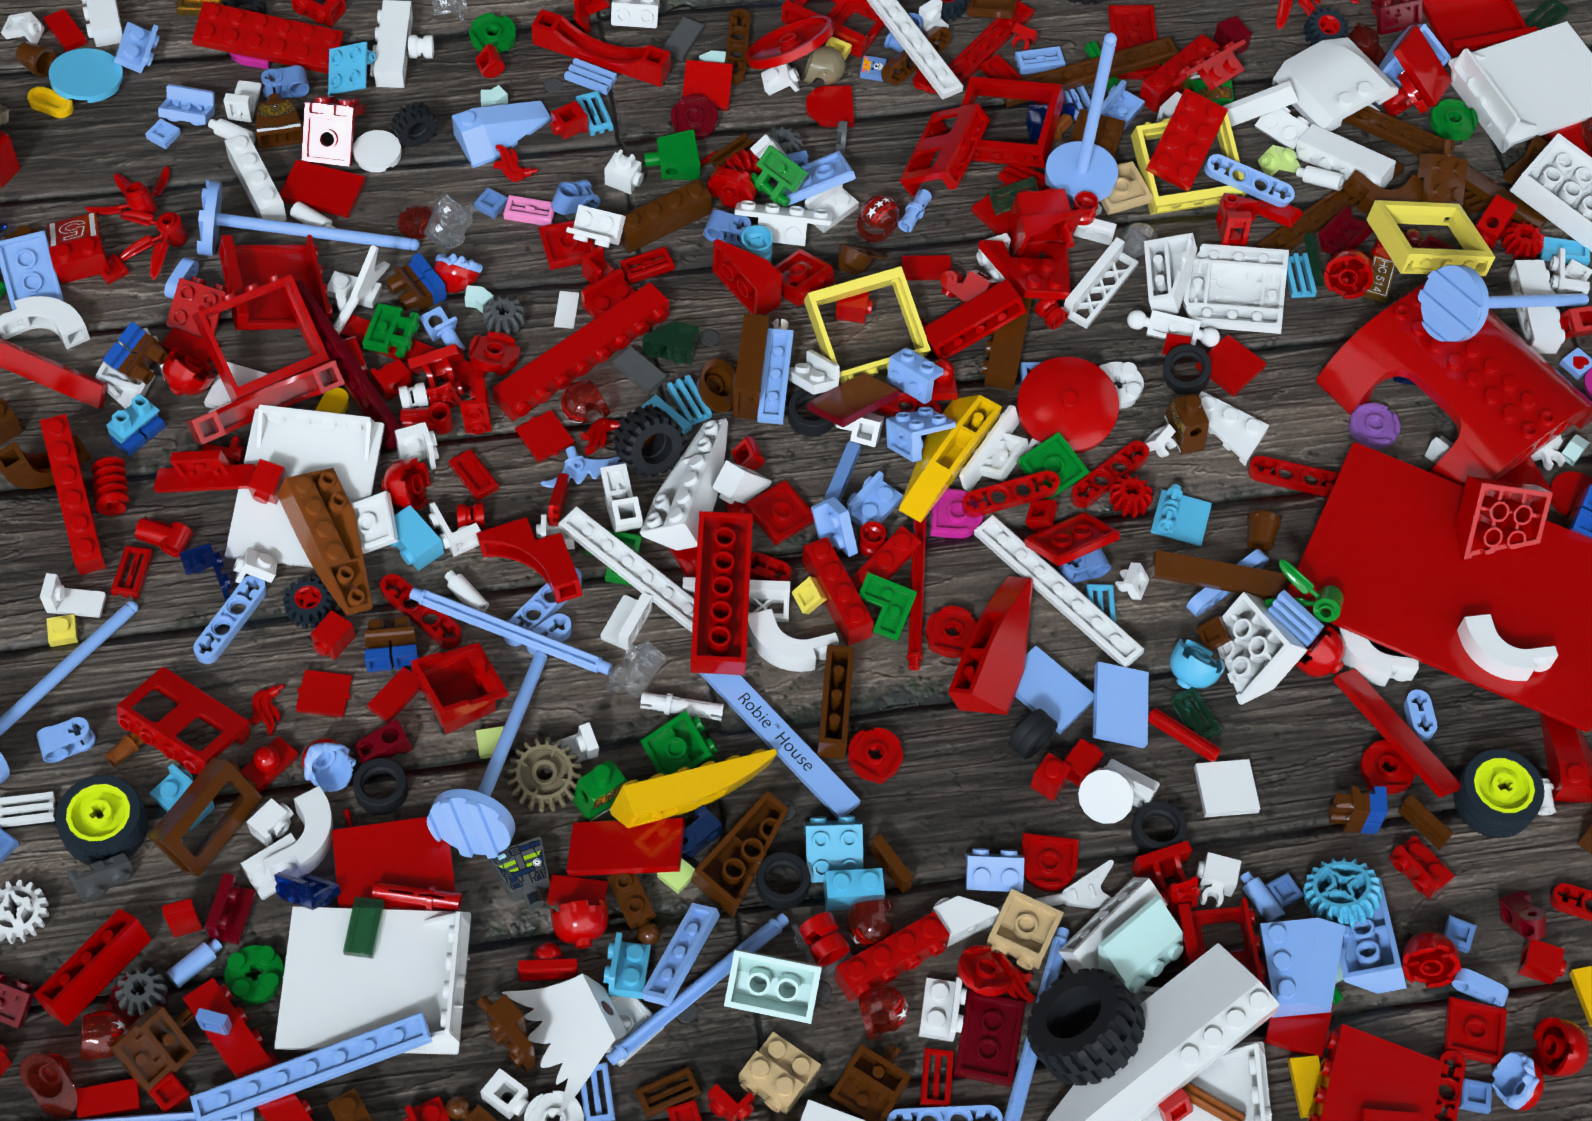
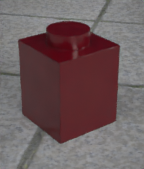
[1213,15,1252,55]

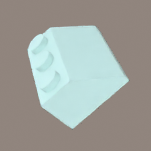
[1098,896,1183,994]
[724,949,822,1024]

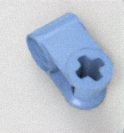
[36,717,96,763]

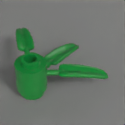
[1264,559,1344,646]

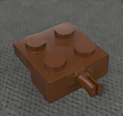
[1069,109,1126,159]
[1417,139,1468,208]
[477,994,536,1073]
[108,1005,198,1092]
[828,1044,912,1121]

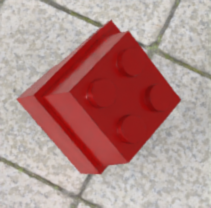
[1007,188,1084,258]
[410,642,509,735]

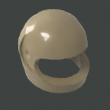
[803,46,845,85]

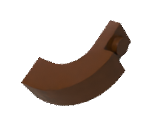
[1342,170,1424,215]
[0,435,91,489]

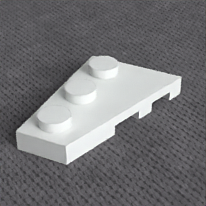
[1198,391,1269,466]

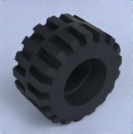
[613,405,685,477]

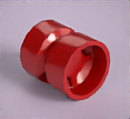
[799,912,850,967]

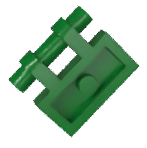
[751,145,809,207]
[363,303,420,358]

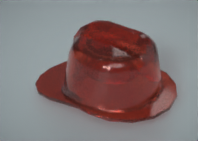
[1346,23,1386,67]
[19,1051,78,1118]

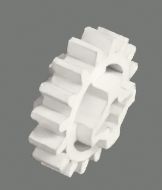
[0,880,49,944]

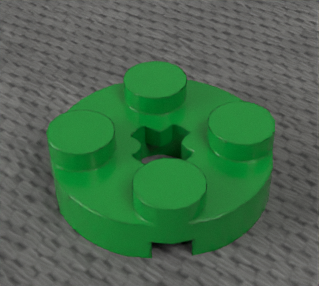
[469,13,516,53]
[1429,99,1478,141]
[224,945,285,1005]

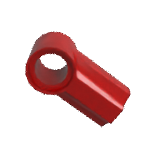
[400,401,454,435]
[134,516,193,558]

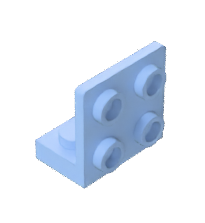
[886,407,956,462]

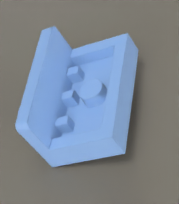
[1101,80,1145,131]
[158,84,215,126]
[887,347,944,404]
[965,848,1024,892]

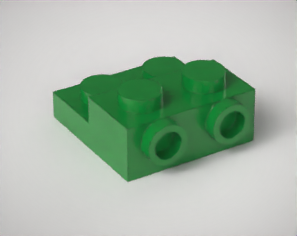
[640,710,719,775]

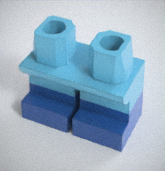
[106,394,166,457]

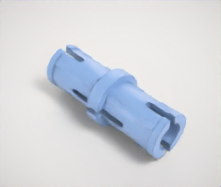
[898,189,932,232]

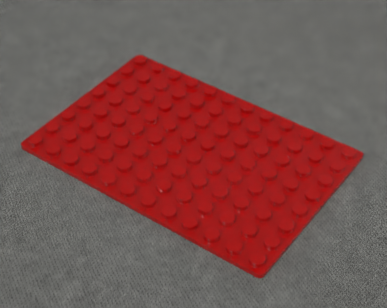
[1287,443,1592,732]

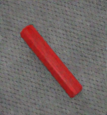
[1148,708,1221,762]

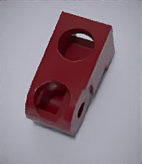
[354,719,413,764]
[1499,890,1547,940]

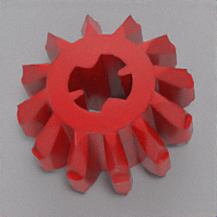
[722,149,762,175]
[1501,220,1545,260]
[1109,474,1153,518]

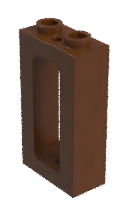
[733,314,769,420]
[148,758,262,877]

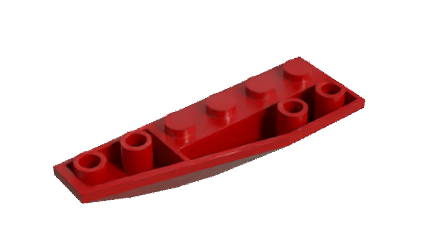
[948,576,1033,715]

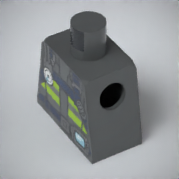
[489,836,550,910]

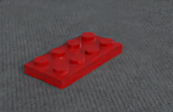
[1145,88,1228,192]

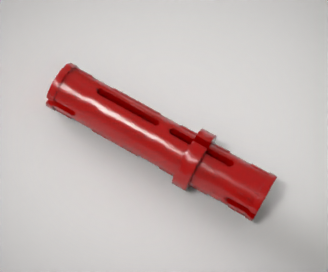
[372,881,462,911]

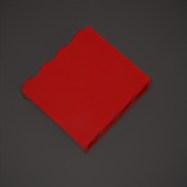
[1422,0,1539,62]
[218,235,332,330]
[332,817,456,912]
[1307,1024,1442,1121]

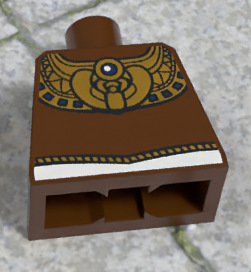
[256,93,303,149]
[1164,394,1209,455]

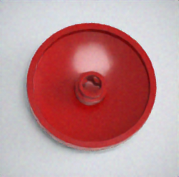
[745,15,835,69]
[1017,357,1119,454]

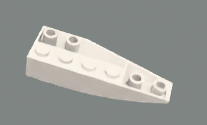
[640,418,728,551]

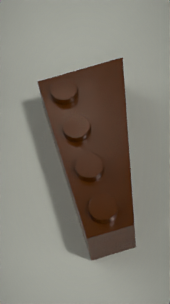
[691,791,789,918]

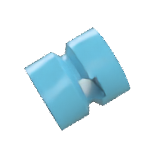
[741,225,773,263]

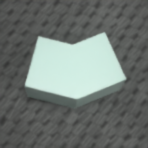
[699,50,726,63]
[481,85,508,107]
[465,285,494,313]
[1562,434,1590,466]

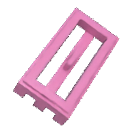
[503,195,555,226]

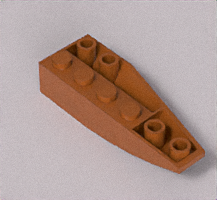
[277,468,373,616]

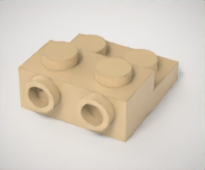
[1098,161,1153,215]
[986,889,1064,970]
[738,1032,821,1115]

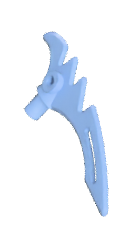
[541,445,649,488]

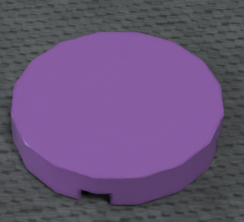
[1349,402,1401,449]

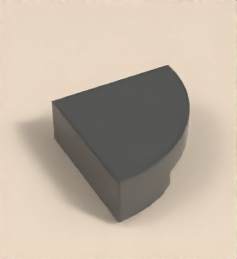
[835,121,848,155]

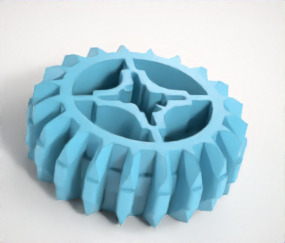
[1303,857,1382,928]

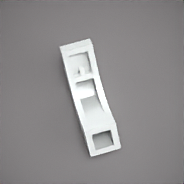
[0,296,90,349]
[600,463,643,533]
[747,609,839,672]
[1457,614,1558,681]
[1333,625,1419,687]
[263,786,333,882]

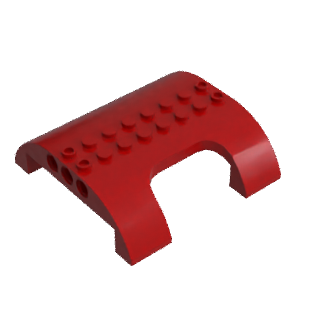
[1316,282,1592,487]

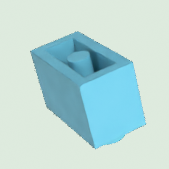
[390,505,444,571]
[823,868,885,911]

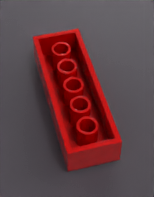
[690,511,753,675]

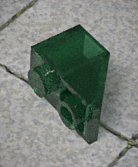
[642,321,699,365]

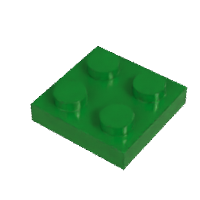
[1017,432,1090,500]

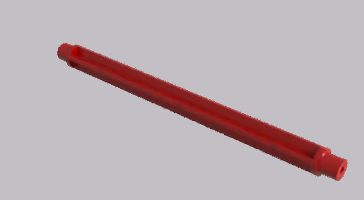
[906,516,927,671]

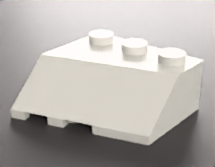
[1217,592,1308,705]

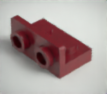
[1371,0,1422,35]
[205,873,256,945]
[0,971,37,1028]

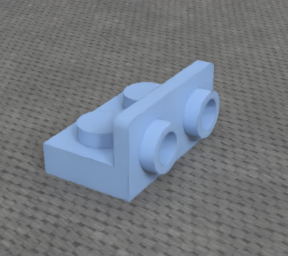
[114,22,160,73]
[846,471,903,527]
[811,497,858,557]

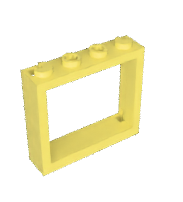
[1131,113,1247,215]
[1366,200,1495,276]
[804,266,931,384]

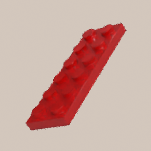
[192,1,344,74]

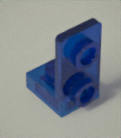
[1026,103,1075,143]
[179,543,232,600]

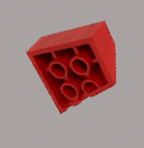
[1455,476,1553,560]

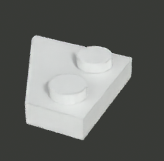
[95,362,155,409]

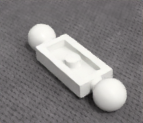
[1127,310,1220,347]

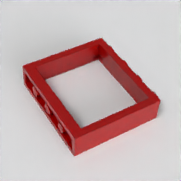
[961,76,1065,168]
[192,274,330,401]

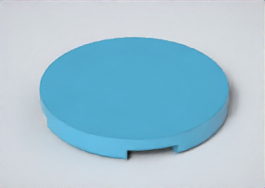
[49,48,123,103]

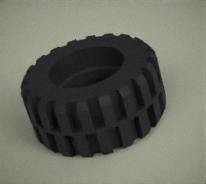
[1027,968,1145,1086]

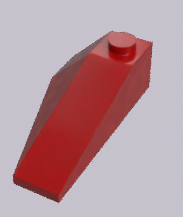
[1540,713,1592,803]

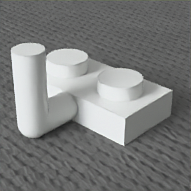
[327,271,382,314]

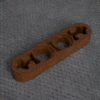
[725,8,750,84]
[881,26,951,85]

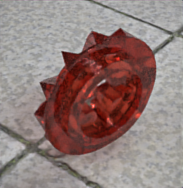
[397,205,437,239]

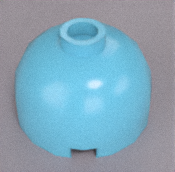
[1170,639,1226,689]

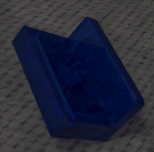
[274,872,341,910]

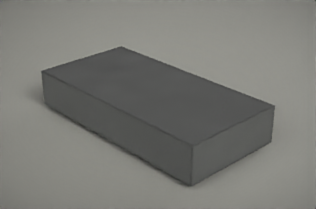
[662,17,704,61]
[613,346,667,395]

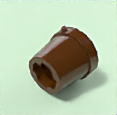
[16,41,57,77]
[1246,510,1281,552]

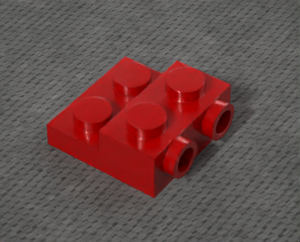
[774,249,835,307]

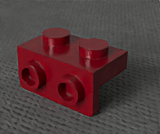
[1318,206,1373,255]

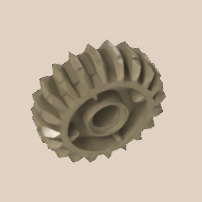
[507,737,583,813]

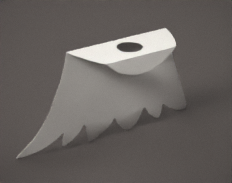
[502,974,627,1114]

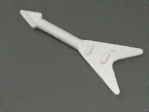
[333,244,390,334]
[997,860,1114,912]

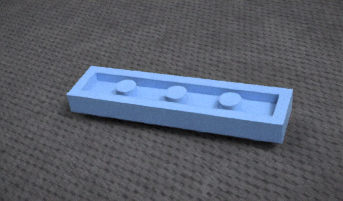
[757,328,794,425]
[641,903,720,1007]

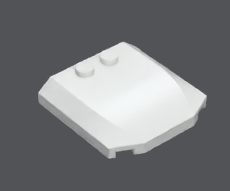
[1272,37,1399,132]
[1183,244,1289,334]

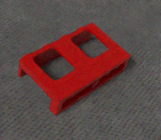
[781,0,886,58]
[899,103,990,197]
[117,666,250,775]
[1176,898,1271,993]

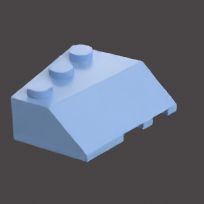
[1259,918,1345,1018]

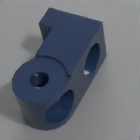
[682,805,722,860]

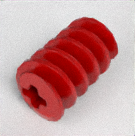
[91,456,129,516]

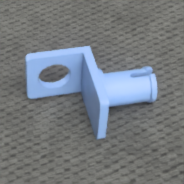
[419,307,466,351]

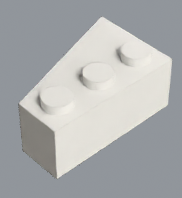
[1144,233,1197,315]

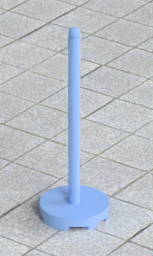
[1045,32,1118,206]
[197,180,420,256]
[1418,265,1589,342]
[0,601,138,785]
[427,651,547,859]

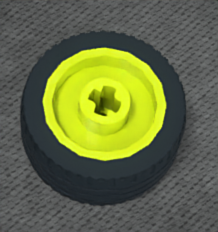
[1453,749,1545,838]
[56,775,148,866]

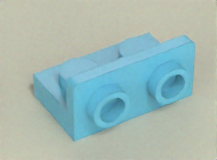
[149,764,215,832]
[603,932,651,999]

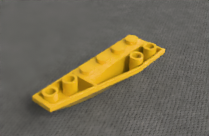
[899,395,1002,523]
[610,749,777,828]

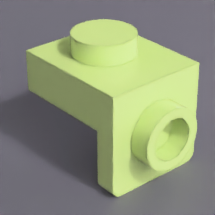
[1258,145,1301,177]

